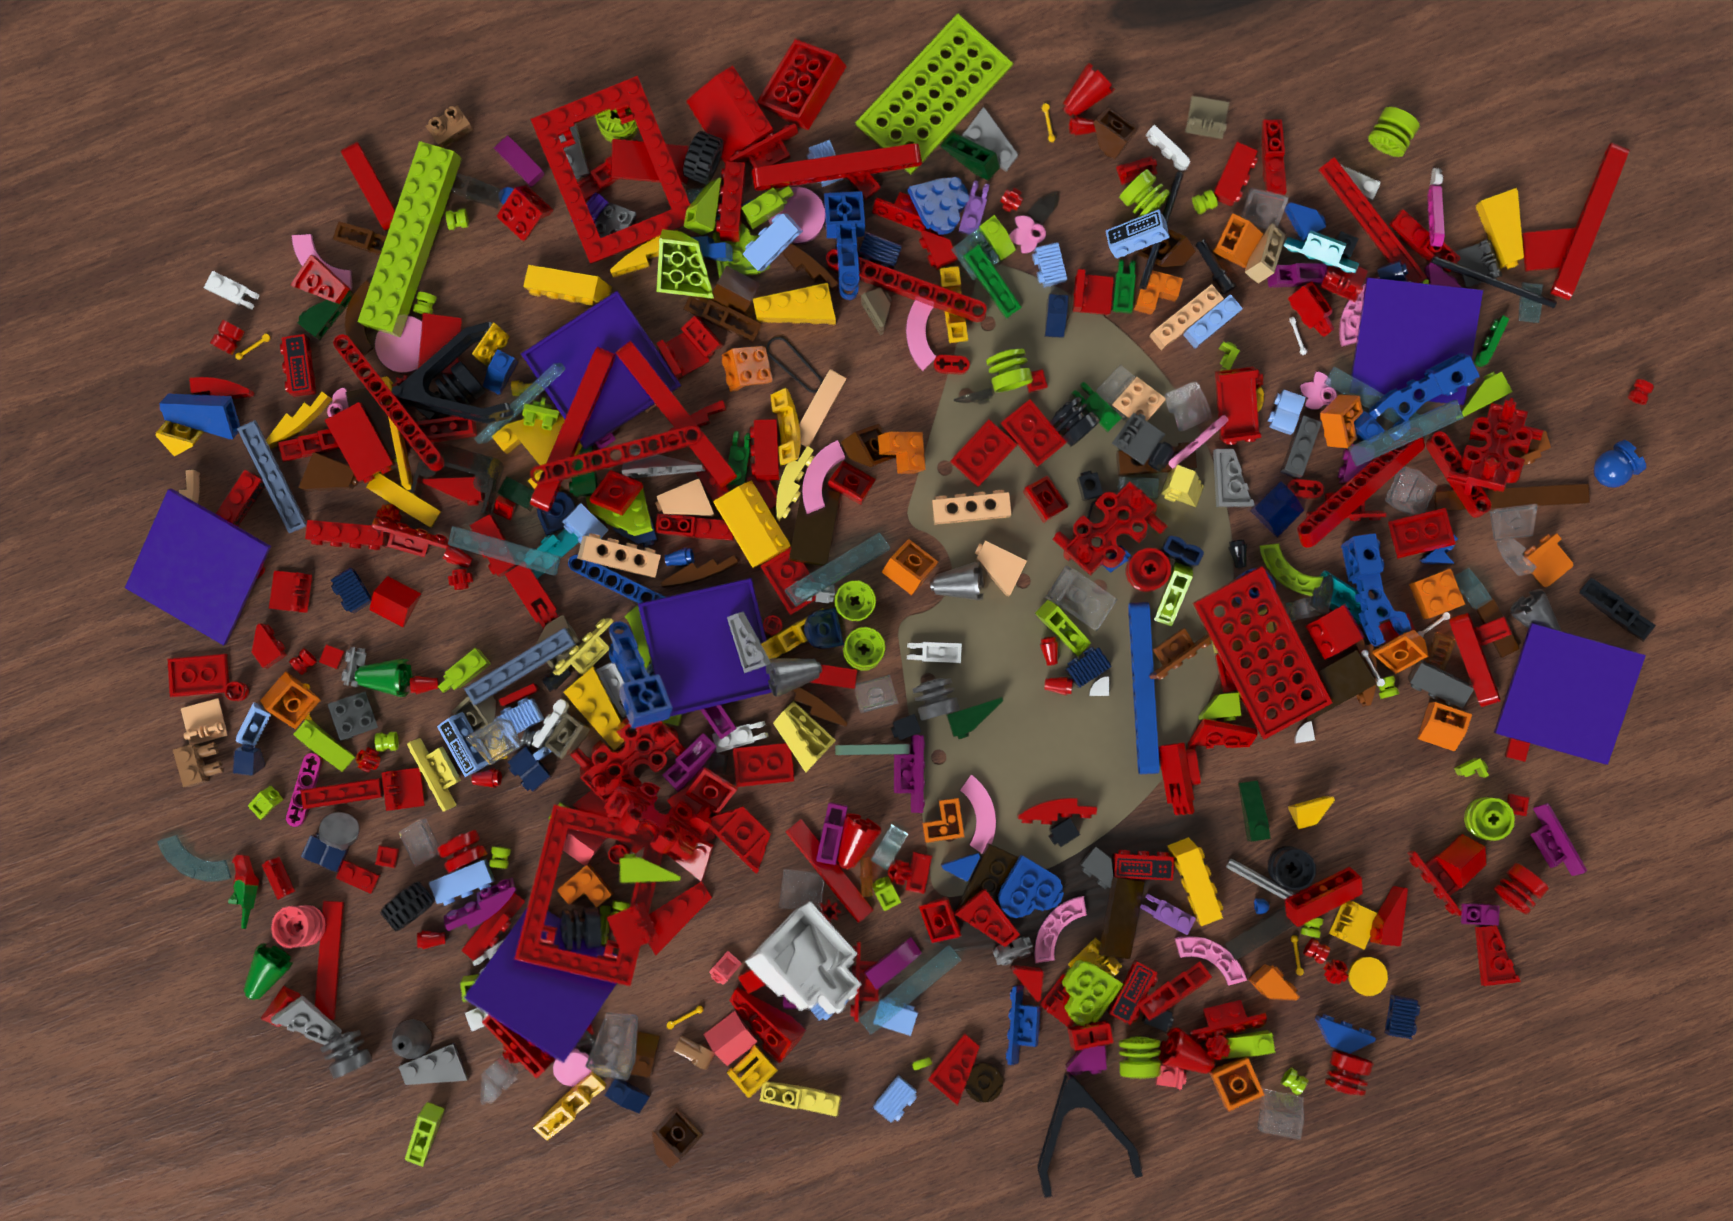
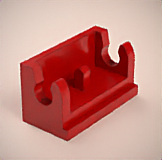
[681,316,724,357]

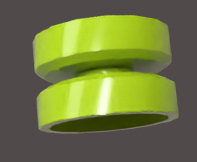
[1464,797,1515,841]

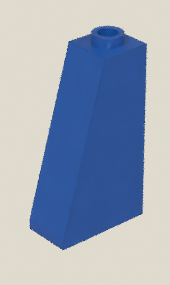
[159,394,240,439]

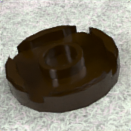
[965,1063,1003,1103]

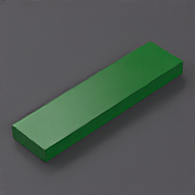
[963,244,1022,319]

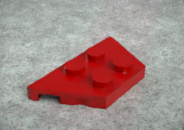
[708,806,771,874]

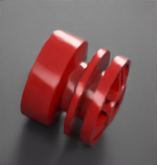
[1494,863,1549,915]
[1324,1050,1374,1096]

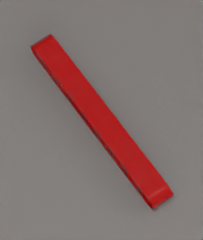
[1550,142,1629,301]
[752,144,922,191]
[826,249,987,322]
[333,334,444,471]
[615,341,737,488]
[530,347,616,512]
[530,426,701,485]
[1297,427,1425,548]

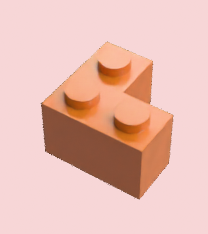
[1133,270,1183,315]
[1320,394,1363,448]
[878,432,926,474]
[922,798,964,843]
[557,864,615,907]

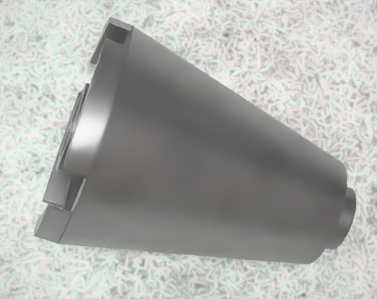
[930,562,984,600]
[1510,589,1561,631]
[766,658,822,697]
[392,1019,432,1059]

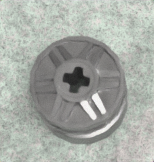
[912,678,960,721]
[320,1030,373,1079]

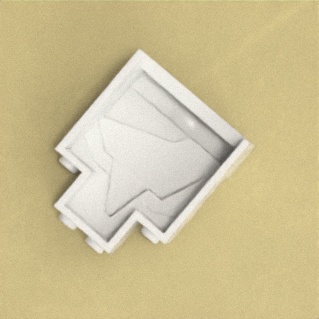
[745,902,861,1015]

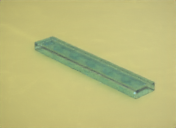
[474,363,565,444]
[1324,367,1434,439]
[1348,400,1464,466]
[448,526,561,575]
[785,533,890,606]
[859,945,961,1035]

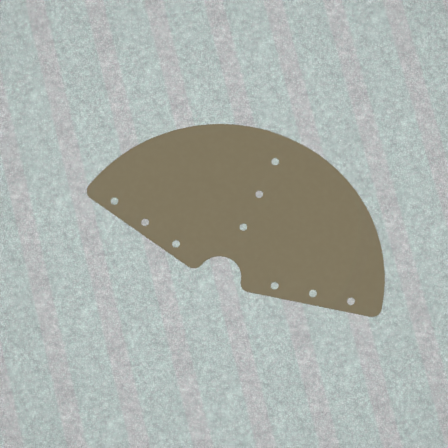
[898,264,1234,897]

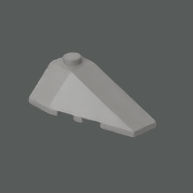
[622,449,706,479]

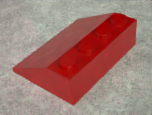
[756,39,847,130]
[686,65,774,164]

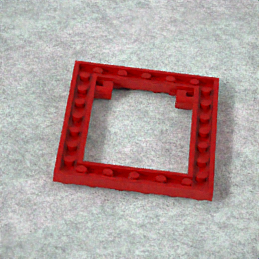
[530,76,690,264]
[514,805,663,986]

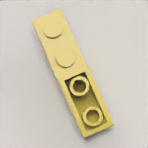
[776,446,814,521]
[760,1081,842,1117]

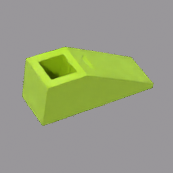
[684,178,721,236]

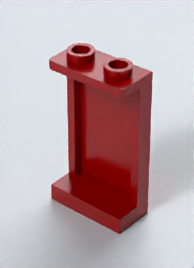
[1215,366,1261,445]
[324,402,395,484]

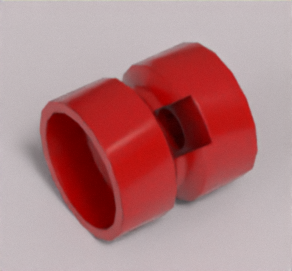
[210,320,245,356]

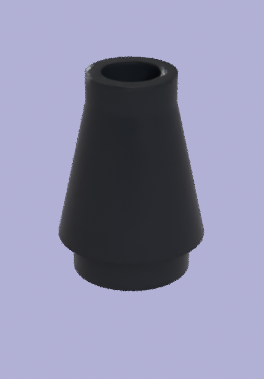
[1228,539,1247,568]
[541,668,571,692]

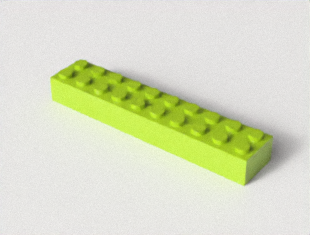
[357,141,462,338]

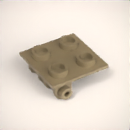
[1185,96,1229,139]

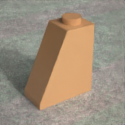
[655,478,715,517]
[975,541,1027,597]

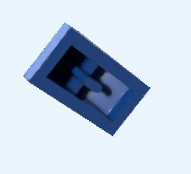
[941,852,980,882]

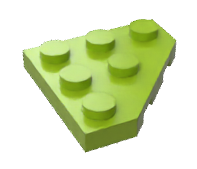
[586,488,653,536]

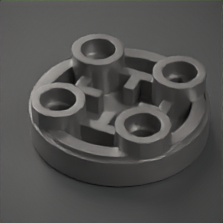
[319,812,360,850]

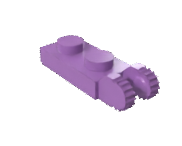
[958,180,990,237]
[1140,893,1196,935]

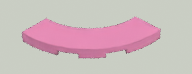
[292,234,352,290]
[1339,277,1380,347]
[906,291,936,371]
[1168,415,1229,469]
[802,440,845,514]
[960,775,996,853]
[1034,896,1087,963]
[1175,936,1247,985]

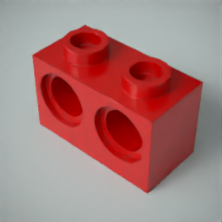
[1067,1020,1113,1051]

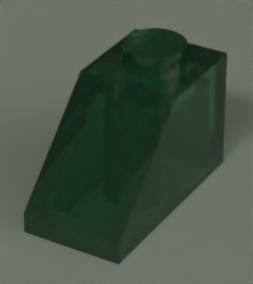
[497,476,534,512]

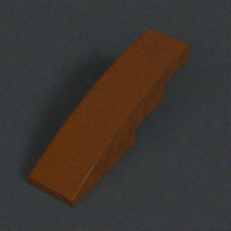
[333,221,387,256]
[782,244,838,292]
[683,296,762,341]
[660,555,739,588]
[791,687,848,727]

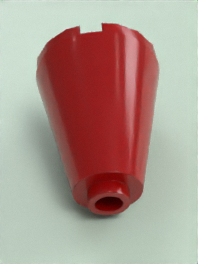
[1063,63,1115,117]
[837,813,882,870]
[1158,1027,1215,1074]

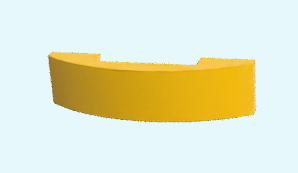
[940,266,968,343]
[770,388,801,465]
[366,473,441,528]

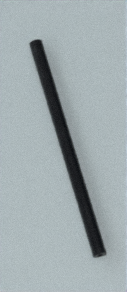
[1139,172,1183,290]
[1431,256,1557,308]

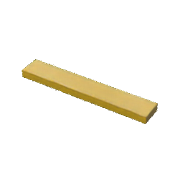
[381,376,414,490]

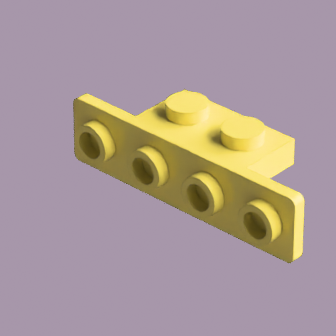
[553,618,614,675]
[407,738,461,811]

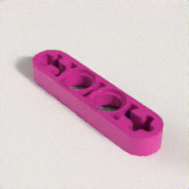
[1428,185,1445,247]
[286,753,323,827]

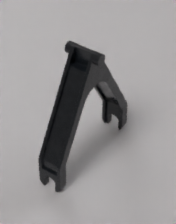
[392,322,514,424]
[1037,1072,1143,1198]

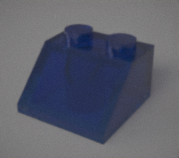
[1250,481,1305,538]

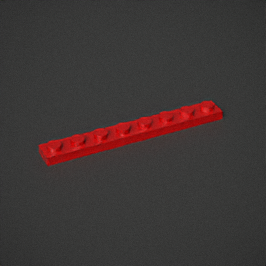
[1318,157,1427,283]

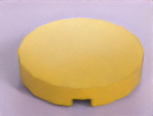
[1348,957,1388,996]

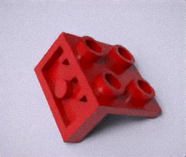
[497,185,553,241]
[1072,269,1114,315]
[656,332,709,380]

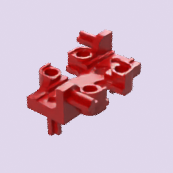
[1446,398,1544,495]
[1052,482,1168,576]
[570,718,686,803]
[604,780,712,861]

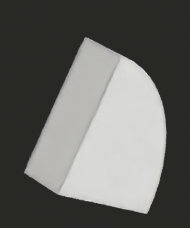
[1430,168,1443,185]
[1089,676,1109,696]
[1294,721,1315,743]

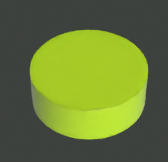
[912,1057,932,1071]

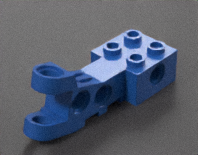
[824,191,865,300]
[1368,353,1480,440]
[1341,533,1411,647]
[609,621,672,729]

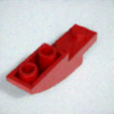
[1262,119,1287,195]
[1389,209,1461,273]
[655,514,734,541]
[1017,798,1097,824]

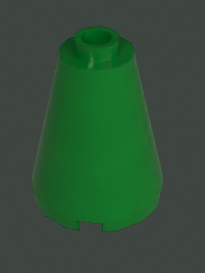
[355,658,412,697]
[243,943,293,1000]

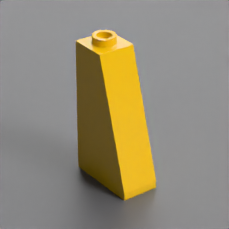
[1476,188,1524,269]

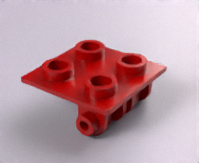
[1320,265,1368,302]
[269,571,312,613]
[381,768,425,811]
[607,902,659,954]
[1039,974,1075,1028]

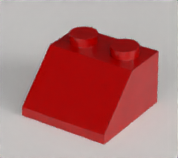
[1305,604,1365,659]

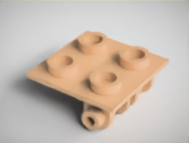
[1112,377,1166,421]
[181,698,228,744]

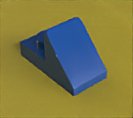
[1419,534,1458,565]

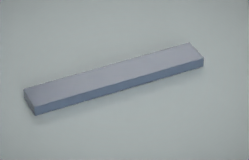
[237,420,307,534]
[464,628,576,705]

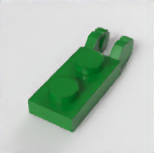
[1112,259,1136,314]
[1474,315,1509,368]
[1072,382,1122,432]
[728,431,751,486]

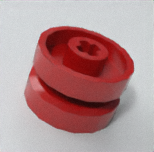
[1125,548,1171,592]
[437,830,488,873]

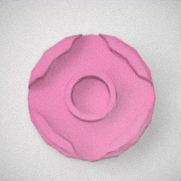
[553,1049,593,1086]

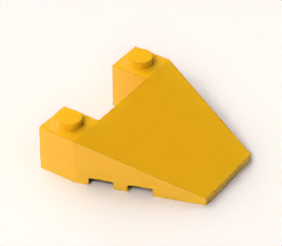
[491,409,582,489]

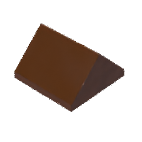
[709,265,760,315]

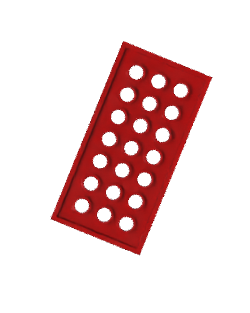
[1193,566,1332,740]

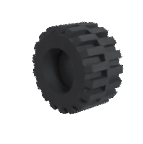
[683,131,723,184]
[380,882,434,931]

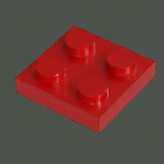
[589,470,643,516]

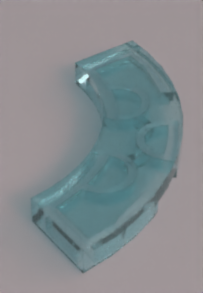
[157,835,232,882]

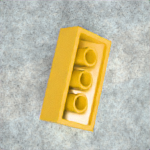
[714,480,791,568]

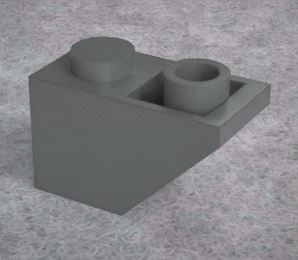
[1080,846,1113,889]

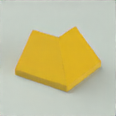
[156,421,204,456]
[1288,796,1335,829]

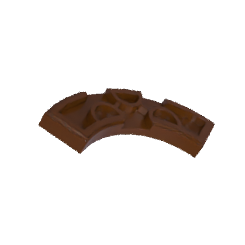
[345,280,374,360]

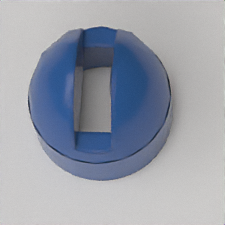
[1254,898,1270,914]

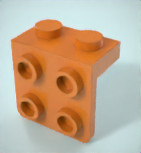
[722,346,773,392]
[1520,533,1573,588]

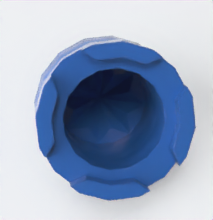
[1594,440,1646,488]

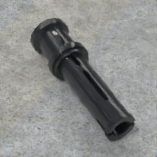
[1195,239,1237,295]

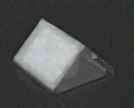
[1241,187,1289,229]
[1490,504,1538,541]
[854,675,898,714]
[465,718,521,765]
[399,819,439,867]

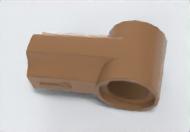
[674,1036,715,1070]

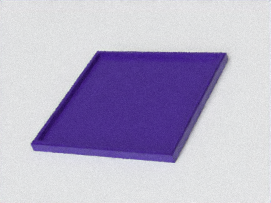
[1349,277,1483,405]
[521,291,681,450]
[125,488,271,646]
[638,578,772,717]
[1494,623,1646,765]
[464,907,617,1064]

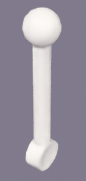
[1289,317,1307,355]
[1417,612,1450,637]
[1361,650,1385,686]

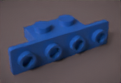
[1006,985,1041,1065]

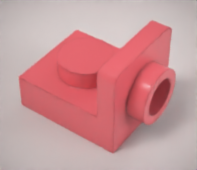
[709,951,742,985]
[1156,1065,1186,1090]

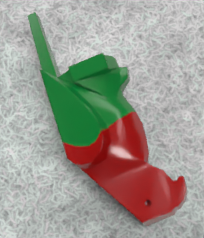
[228,855,259,929]

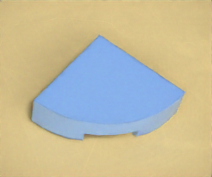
[533,746,552,760]

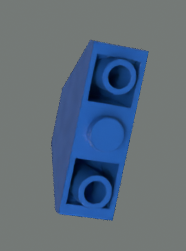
[1315,1014,1376,1053]

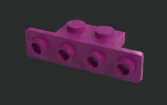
[894,735,925,813]
[1531,803,1587,876]

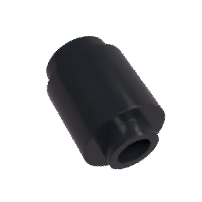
[1147,442,1175,472]

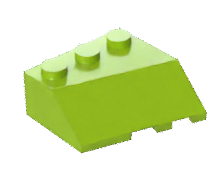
[657,229,714,299]

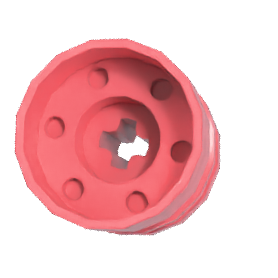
[271,905,326,948]

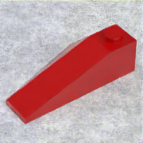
[729,987,806,1064]

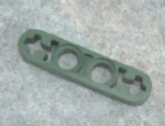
[835,744,911,755]

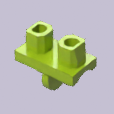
[522,397,559,430]

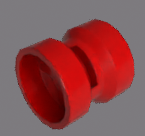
[1628,379,1654,405]
[763,615,783,636]
[289,648,317,675]
[224,682,249,701]
[608,844,630,864]
[1303,938,1330,964]

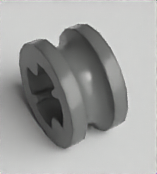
[520,729,536,748]

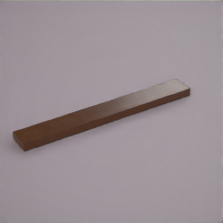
[1434,484,1590,511]

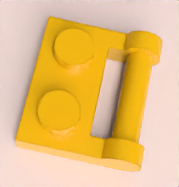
[727,1045,778,1098]

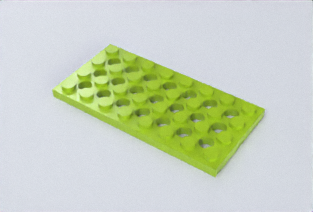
[855,14,1013,175]

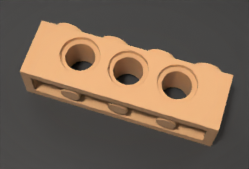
[1150,284,1224,351]
[932,490,1011,525]
[577,533,661,578]

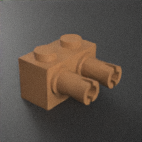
[426,105,473,148]
[173,742,224,787]

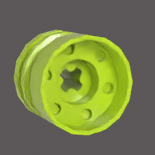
[1368,107,1420,157]
[595,108,638,143]
[1119,169,1170,218]
[986,348,1033,393]
[835,581,876,621]
[843,627,885,671]
[1119,1037,1161,1078]

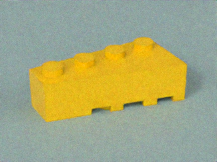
[523,265,612,306]
[753,283,836,325]
[564,667,628,751]
[1167,837,1223,926]

